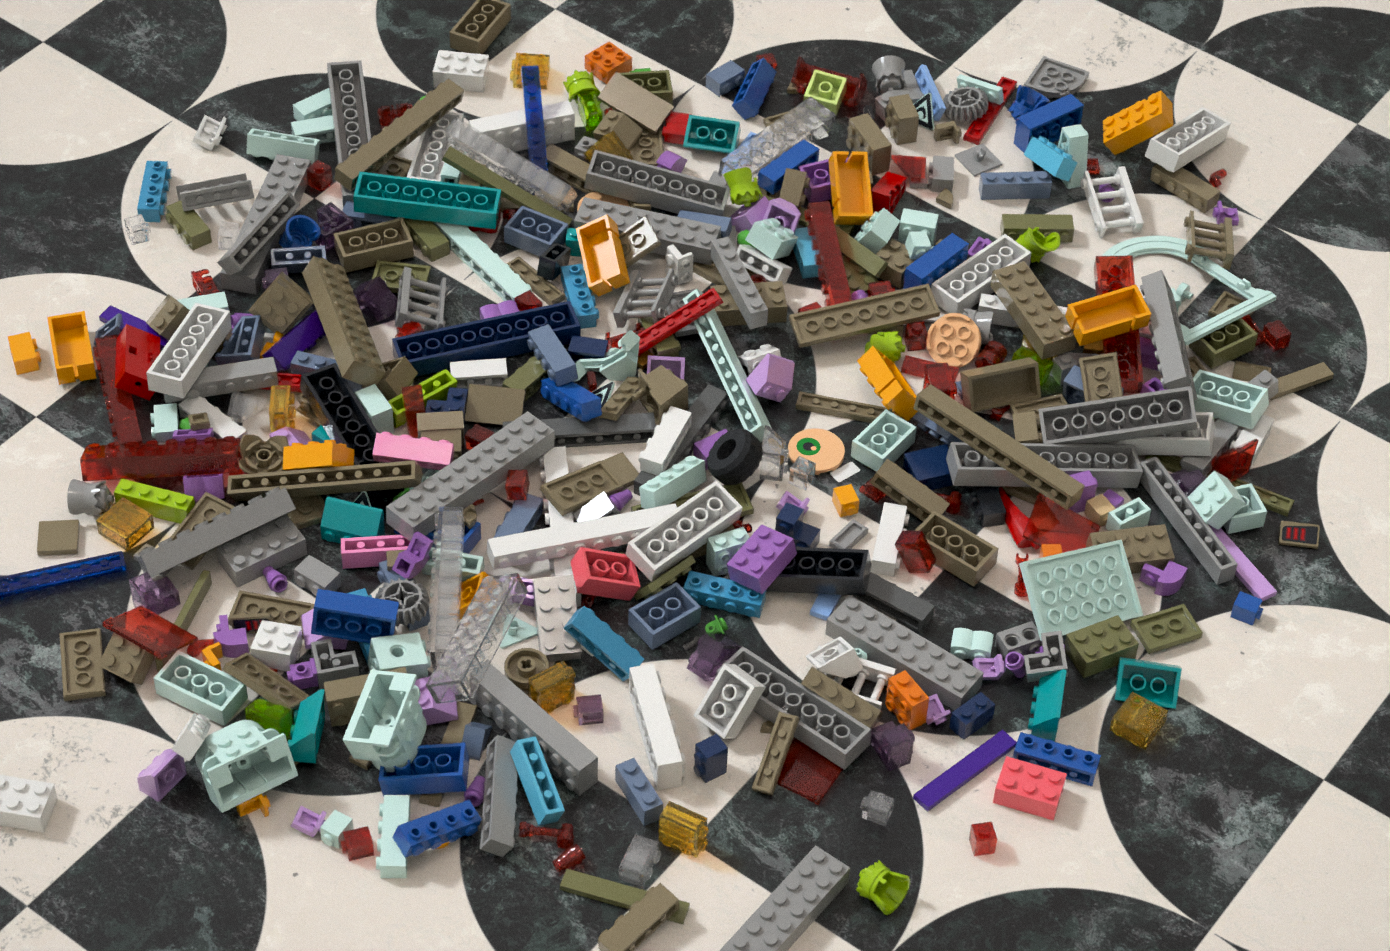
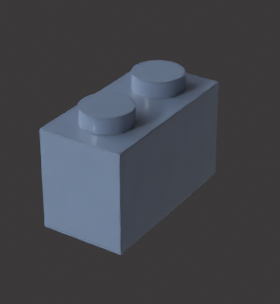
[706,60,745,97]

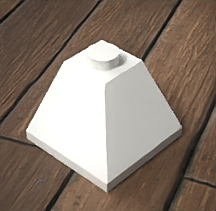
[806,636,863,678]

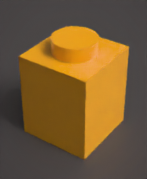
[832,484,859,517]

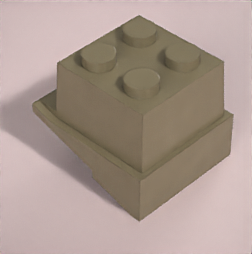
[248,272,314,336]
[631,365,688,426]
[416,411,464,462]

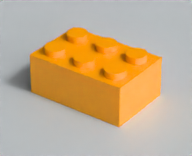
[283,440,354,471]

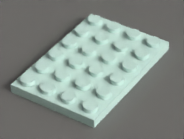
[1019,539,1143,641]

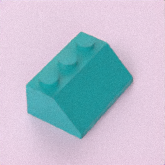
[683,115,741,154]
[320,496,385,544]
[1115,657,1182,709]
[1028,669,1067,742]
[288,689,325,763]

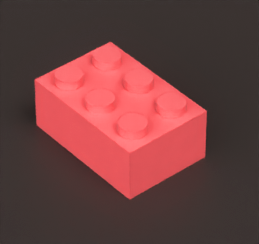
[570,547,641,601]
[993,756,1067,821]

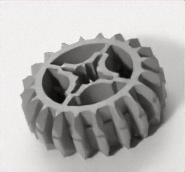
[943,86,989,123]
[375,577,430,627]

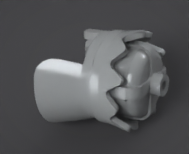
[872,55,906,94]
[962,308,993,347]
[67,479,114,517]

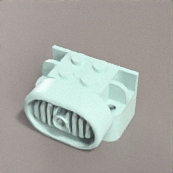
[343,670,427,772]
[195,720,298,813]

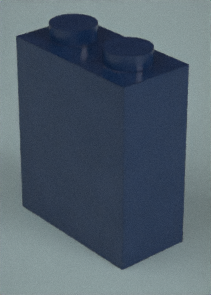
[903,444,953,490]

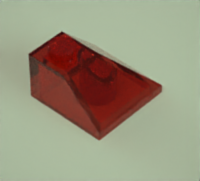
[890,155,926,182]
[1210,439,1259,483]

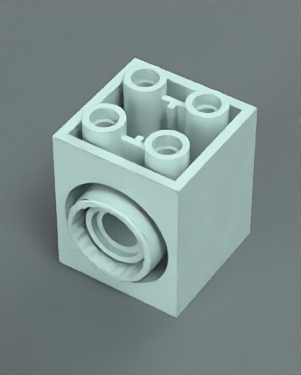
[367,632,431,679]

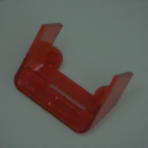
[791,56,868,107]

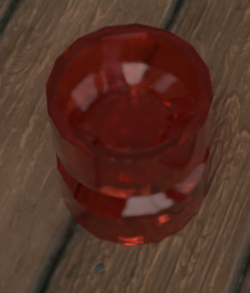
[975,341,1007,368]

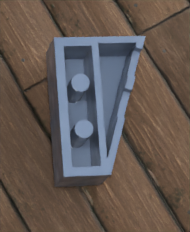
[215,315,265,365]

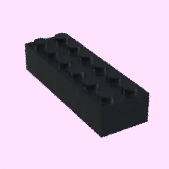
[766,547,872,596]

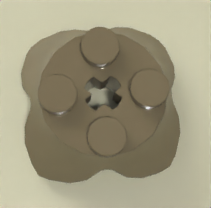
[238,434,289,474]

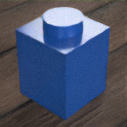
[1230,591,1264,626]

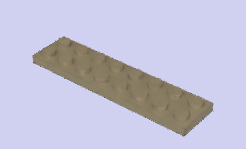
[789,284,940,348]

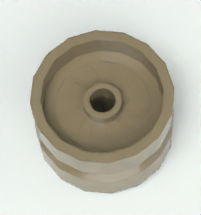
[504,648,549,700]

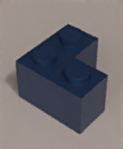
[425,387,468,426]
[775,502,821,548]

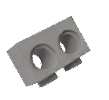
[995,621,1042,660]

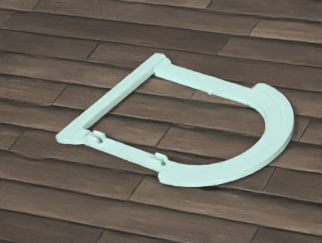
[1097,236,1276,346]

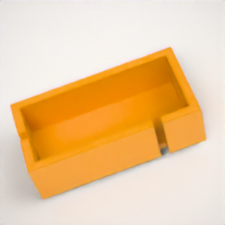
[1103,90,1173,155]
[828,151,873,225]
[576,214,630,297]
[1065,284,1151,346]
[47,311,97,385]
[857,346,918,421]

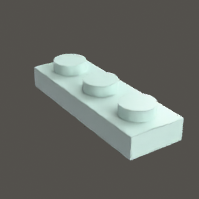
[957,74,1004,105]

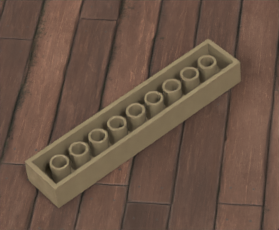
[302,256,386,387]

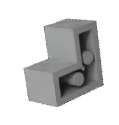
[1024,631,1068,682]
[311,639,359,689]

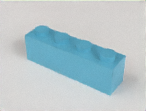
[1024,136,1078,182]
[510,736,565,826]

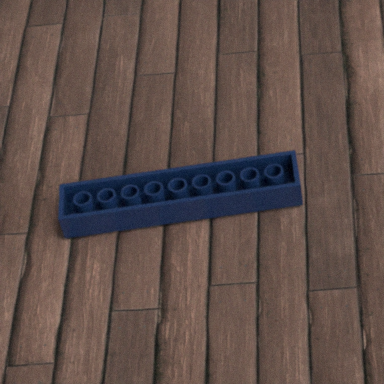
[392,301,581,377]

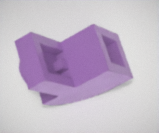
[656,151,687,173]
[392,532,434,579]
[1139,560,1188,596]
[213,615,249,658]

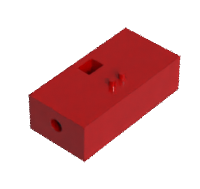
[115,324,160,400]

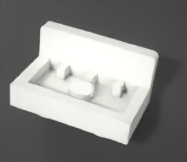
[192,115,227,151]
[665,244,693,286]
[738,344,781,375]

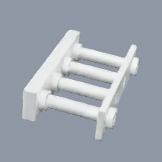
[1080,166,1144,238]
[811,645,896,710]

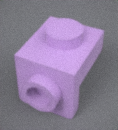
[776,491,810,515]
[972,654,1006,680]
[926,693,951,725]
[291,806,326,837]

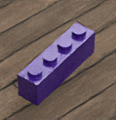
[262,310,326,372]

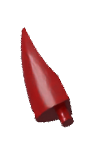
[999,487,1041,550]

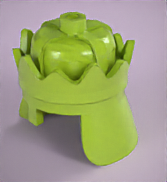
[563,70,601,106]
[723,167,763,208]
[1016,227,1060,263]
[864,331,906,363]
[856,860,910,915]

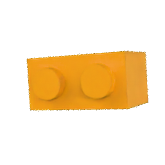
[7,332,41,375]

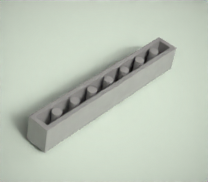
[1140,457,1238,585]

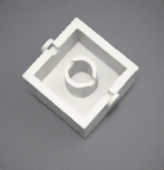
[250,620,302,671]

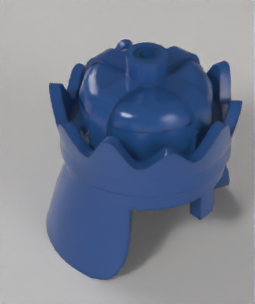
[1007,85,1050,123]
[279,215,321,248]

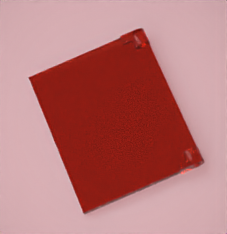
[1022,493,1100,552]
[102,606,198,659]
[777,736,843,805]

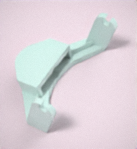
[573,330,640,383]

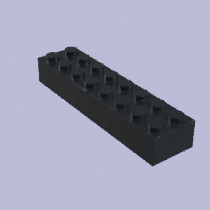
[300,363,404,503]

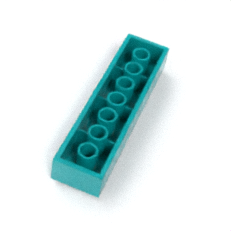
[353,172,501,229]

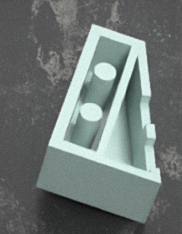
[1058,124,1088,189]

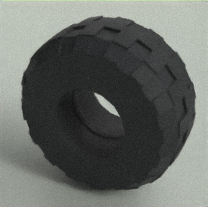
[707,429,763,485]

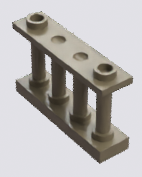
[1184,210,1234,270]

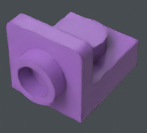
[1213,201,1239,225]
[968,236,992,257]

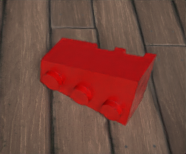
[871,171,907,214]

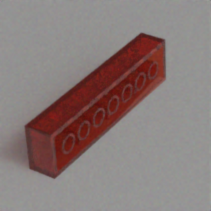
[1094,256,1143,393]
[80,436,242,481]

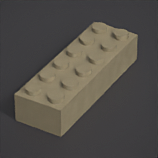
[990,261,1076,360]

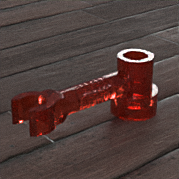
[936,491,962,514]
[1014,553,1029,597]
[519,822,574,849]

